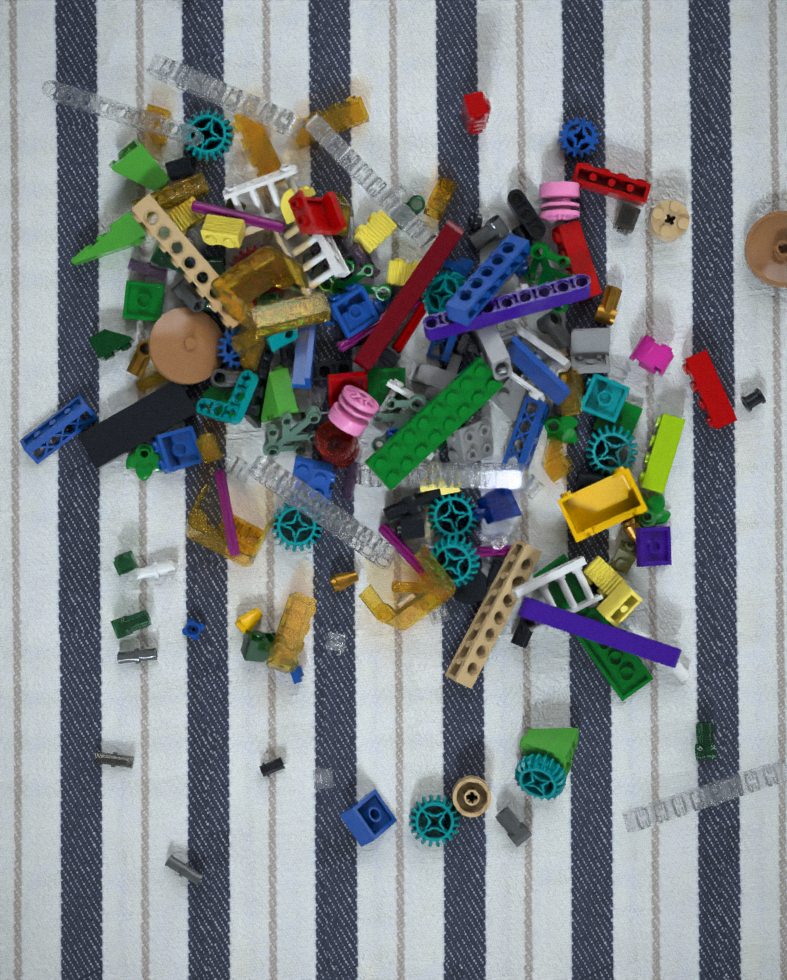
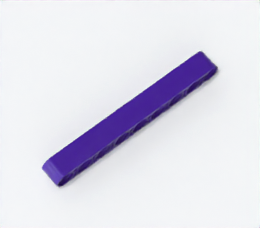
[423,274,591,341]
[517,596,682,668]

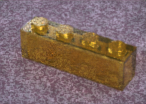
[290,96,369,149]
[233,106,286,188]
[249,291,331,339]
[266,592,317,674]

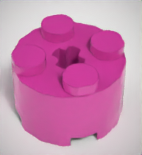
[629,334,674,377]

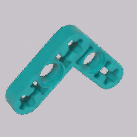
[196,370,258,425]

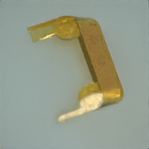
[211,246,309,329]
[185,484,276,567]
[359,544,456,630]

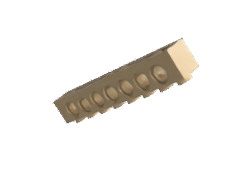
[131,194,251,328]
[445,539,542,689]

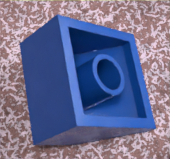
[340,789,397,847]

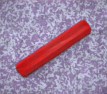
[392,302,427,353]

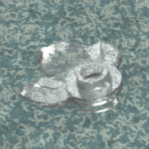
[474,514,512,550]

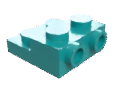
[578,373,630,424]

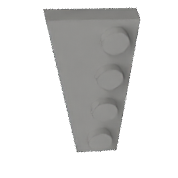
[490,350,552,424]

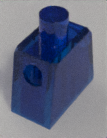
[473,481,522,524]

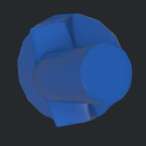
[372,293,394,316]

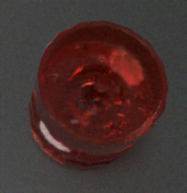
[314,420,359,468]

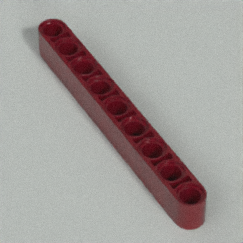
[352,219,465,372]

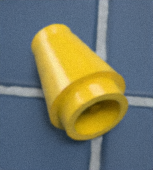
[234,607,263,634]

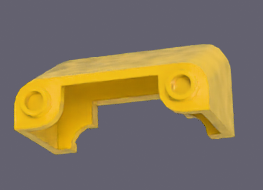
[557,466,648,543]

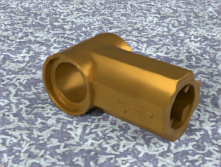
[594,285,622,326]
[126,340,151,378]

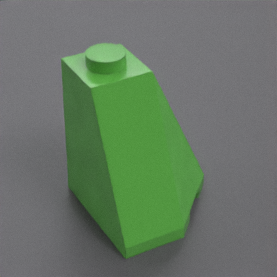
[109,138,170,192]
[261,366,300,423]
[520,728,579,777]

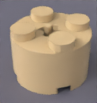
[648,200,689,242]
[452,775,491,817]

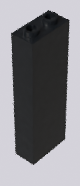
[77,382,198,469]

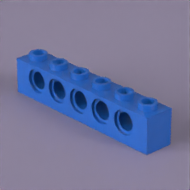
[446,234,531,326]

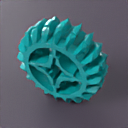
[182,109,234,162]
[422,270,467,315]
[586,424,638,476]
[427,492,479,539]
[271,500,323,552]
[428,535,480,587]
[514,753,567,801]
[409,794,460,847]

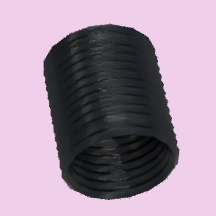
[165,155,195,182]
[575,470,603,491]

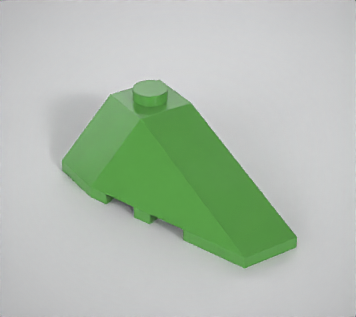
[70,211,148,266]

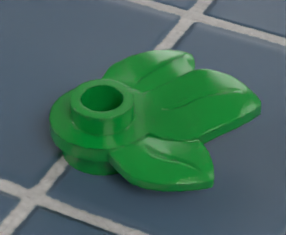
[544,415,578,451]
[126,443,163,481]
[637,493,671,528]

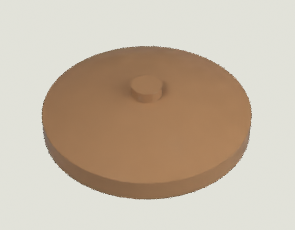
[744,211,787,288]
[148,307,223,385]

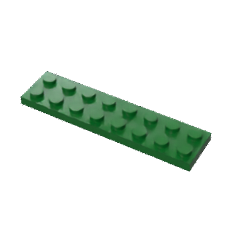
[365,356,504,491]
[533,554,653,701]

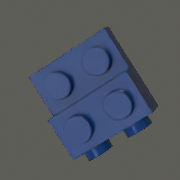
[326,283,380,339]
[152,425,204,474]
[290,456,336,503]

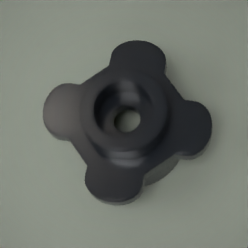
[468,211,482,231]

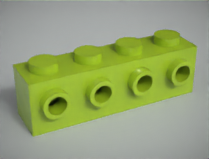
[637,413,685,494]

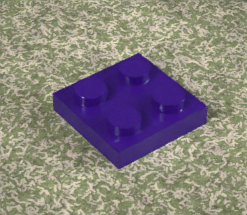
[635,526,672,567]

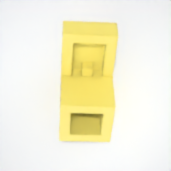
[280,185,316,224]

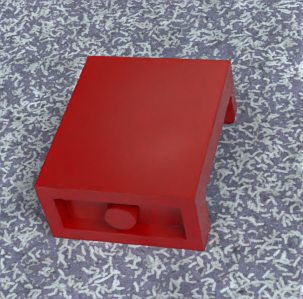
[288,191,347,235]

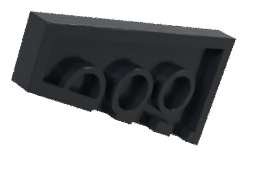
[244,343,274,428]

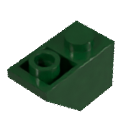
[88,329,135,361]
[240,630,287,662]

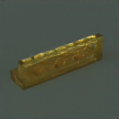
[131,172,211,218]

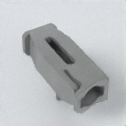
[472,324,519,380]
[409,353,462,389]

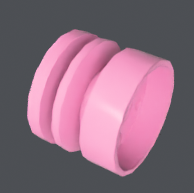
[539,181,580,222]
[328,385,379,436]

